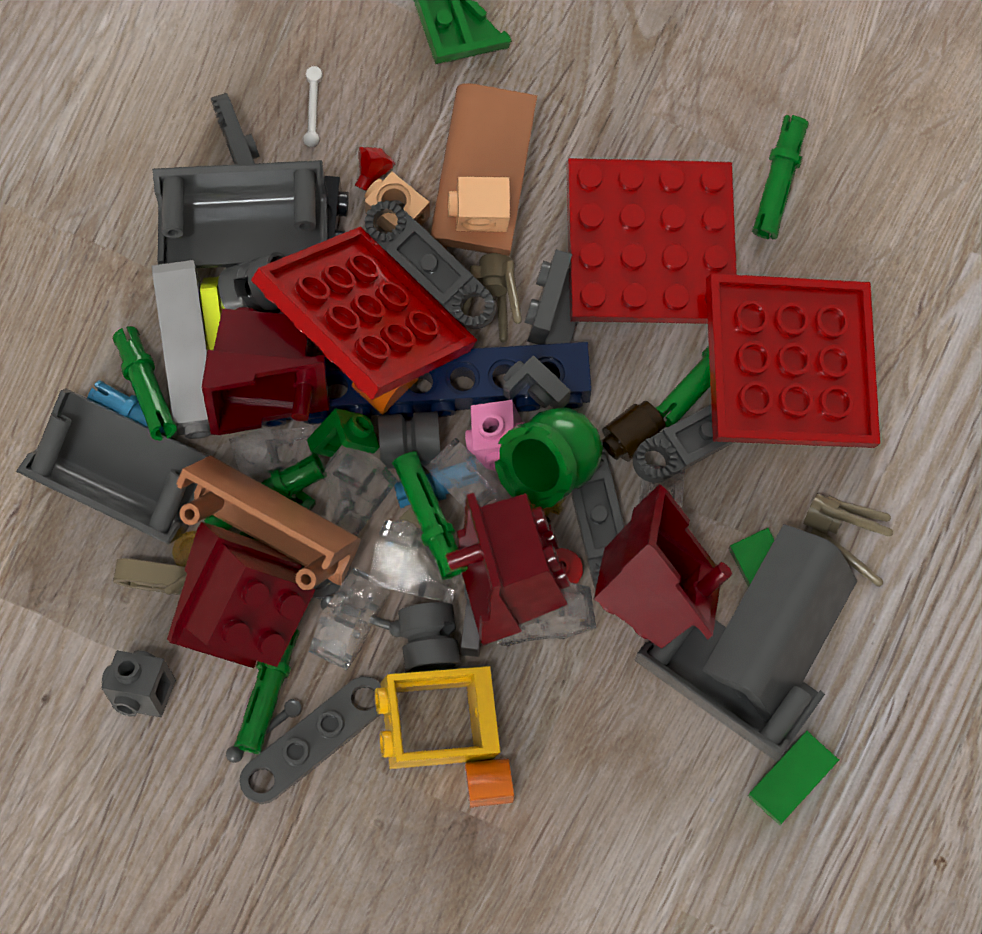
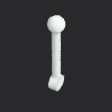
[303,66,322,147]

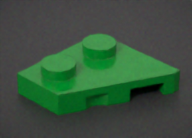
[414,0,511,64]

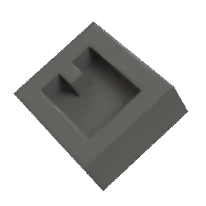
[503,355,571,409]

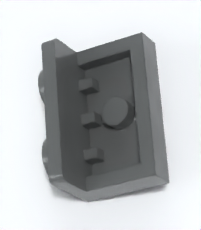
[524,249,576,345]

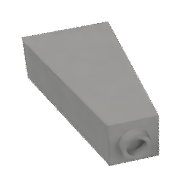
[151,260,210,439]

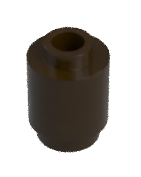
[601,401,666,462]

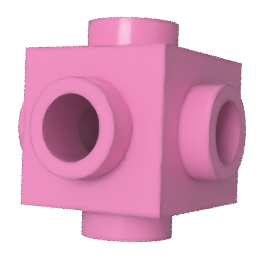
[465,400,526,471]

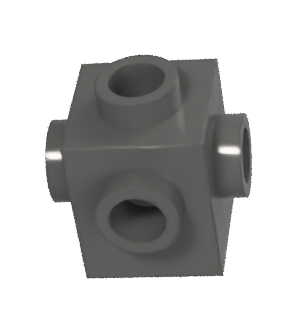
[102,650,176,718]

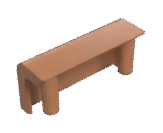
[430,83,538,256]
[176,456,361,590]

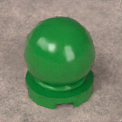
[495,407,603,509]

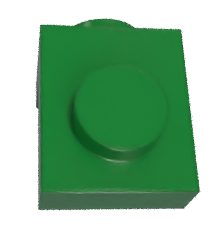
[307,408,380,460]

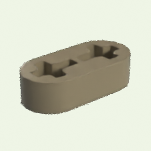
[113,559,187,595]

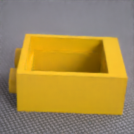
[375,666,501,769]

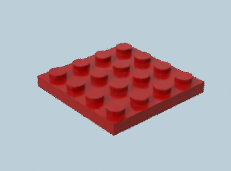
[566,158,737,324]
[251,226,477,400]
[706,273,880,448]

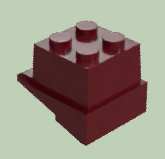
[202,307,330,435]
[594,484,732,649]
[446,492,571,645]
[167,521,315,668]

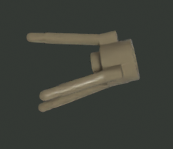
[463,253,522,342]
[803,493,893,587]

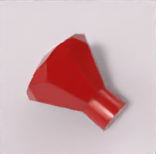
[354,146,396,191]

